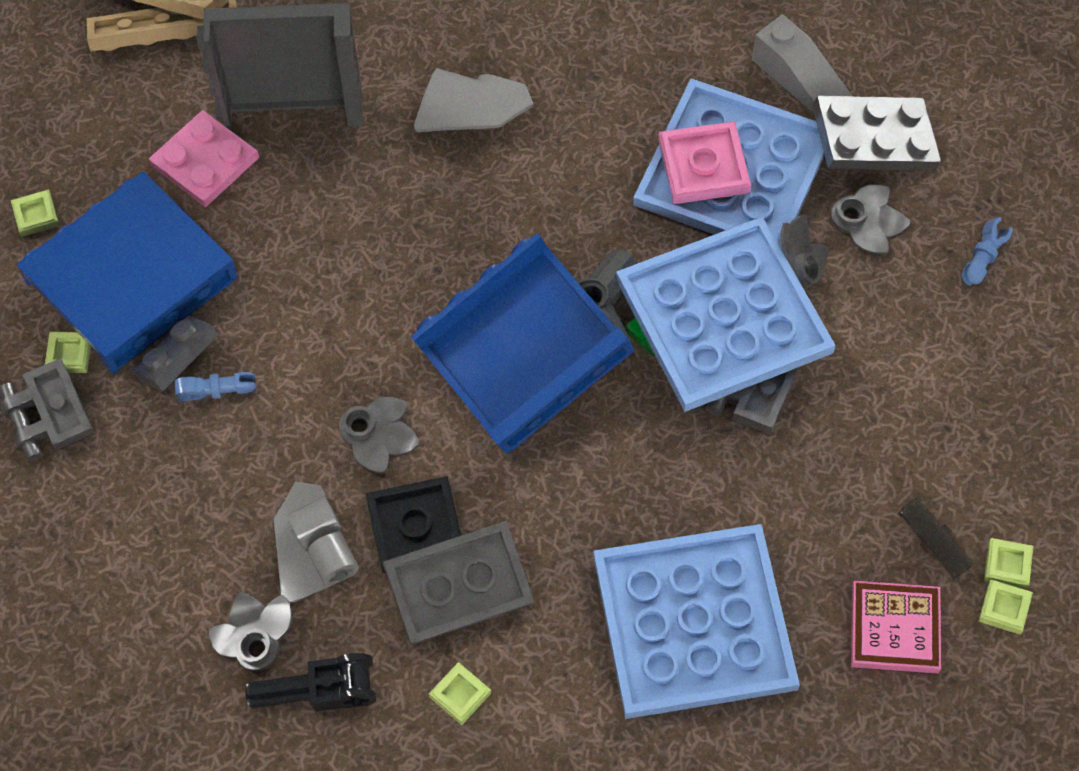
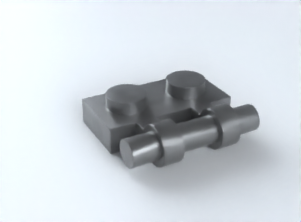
[0,358,94,462]
[706,367,800,435]

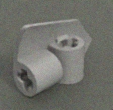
[414,68,534,133]
[273,481,359,604]

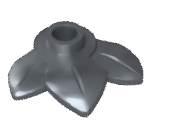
[831,185,910,255]
[780,215,829,290]
[339,397,419,474]
[209,592,292,672]

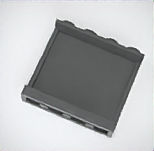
[197,3,363,131]

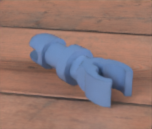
[961,217,1013,286]
[174,372,257,402]

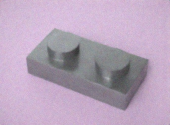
[132,316,218,392]

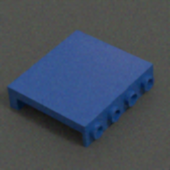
[16,171,238,375]
[410,233,635,454]

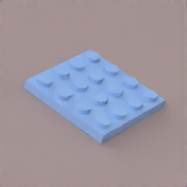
[633,78,825,252]
[616,217,836,412]
[593,524,800,719]

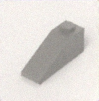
[752,14,853,113]

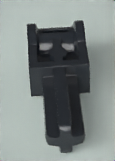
[245,653,376,712]

